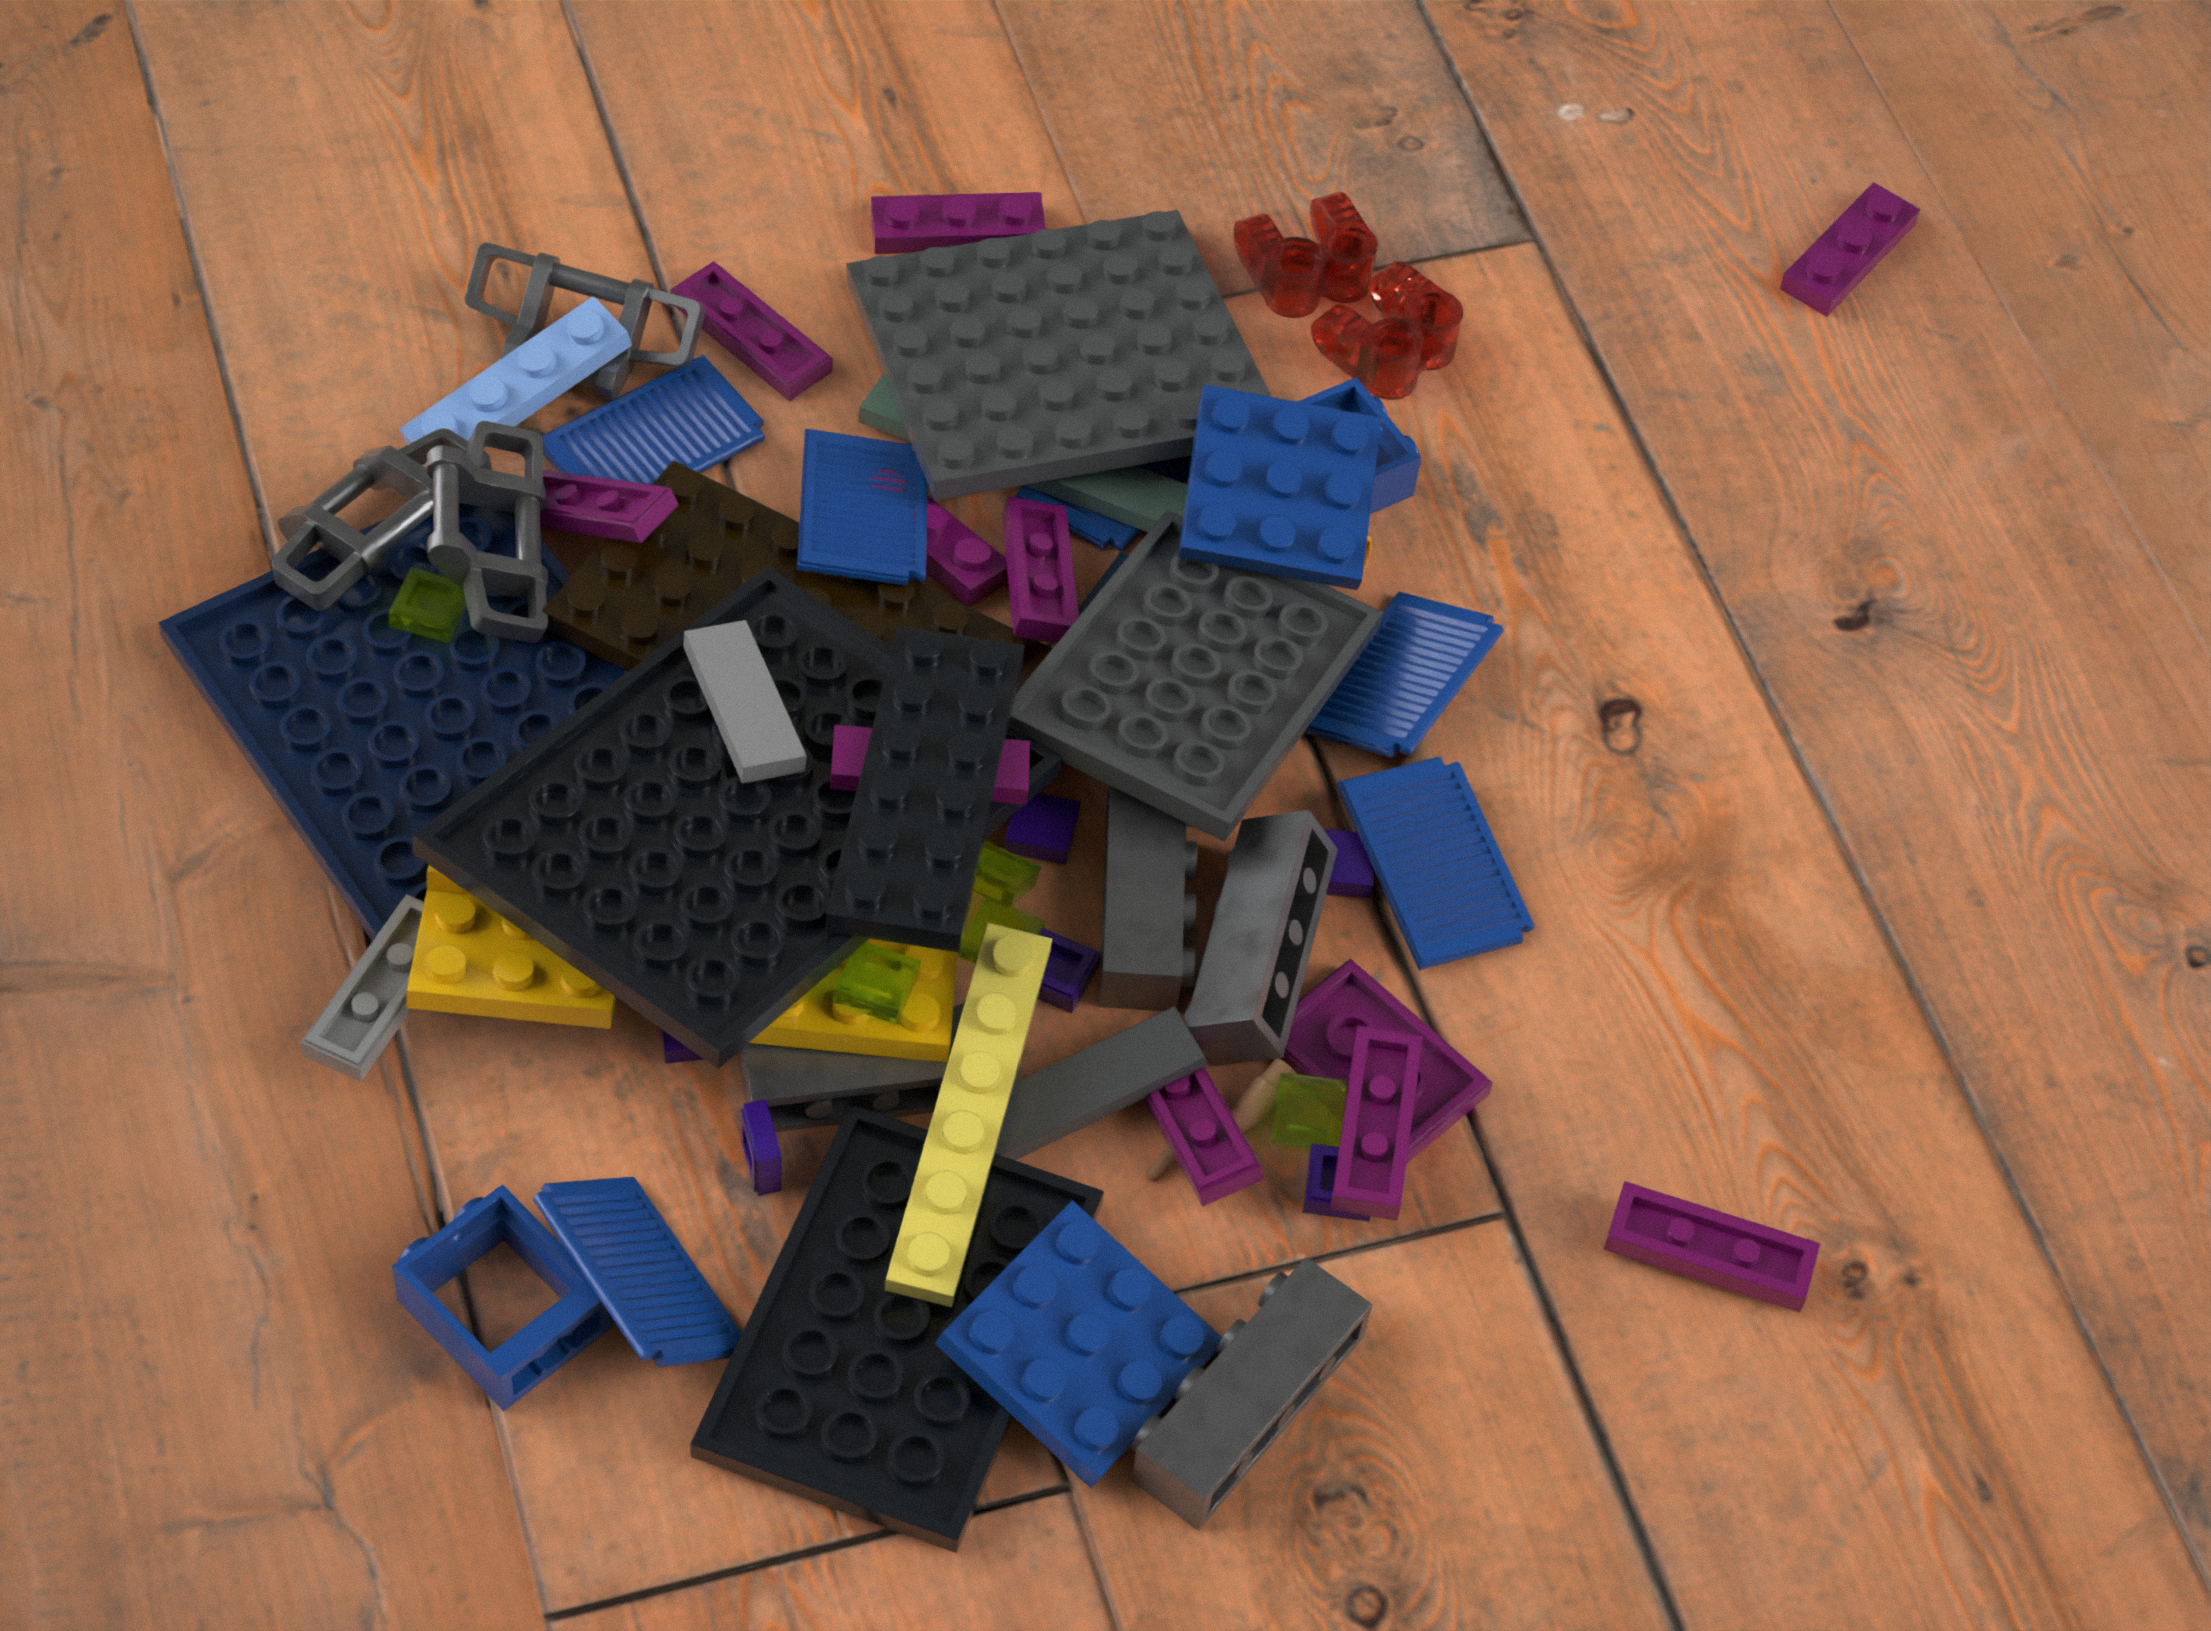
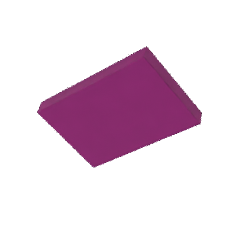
[1279,958,1493,1164]

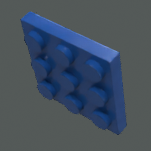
[1178,384,1381,590]
[935,1200,1222,1488]

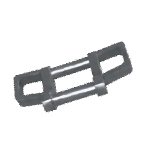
[464,242,706,400]
[427,421,548,643]
[271,428,491,611]

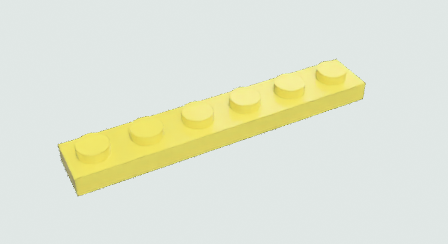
[885,923,1052,1307]

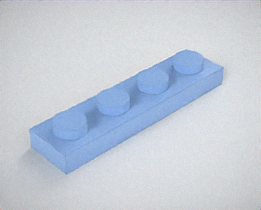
[399,296,632,466]

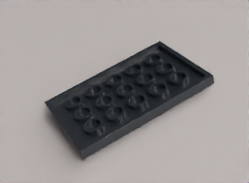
[690,1103,1104,1553]

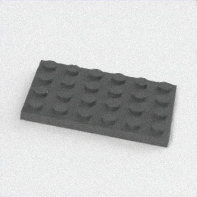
[1009,510,1384,842]

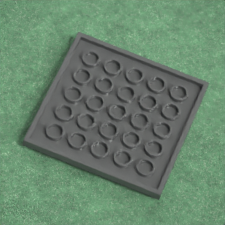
[846,210,1272,501]

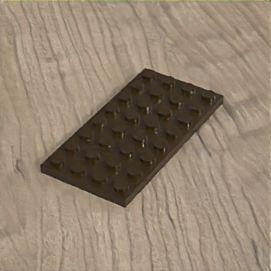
[542,460,1053,692]

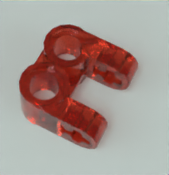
[1233,191,1378,318]
[1311,261,1464,400]

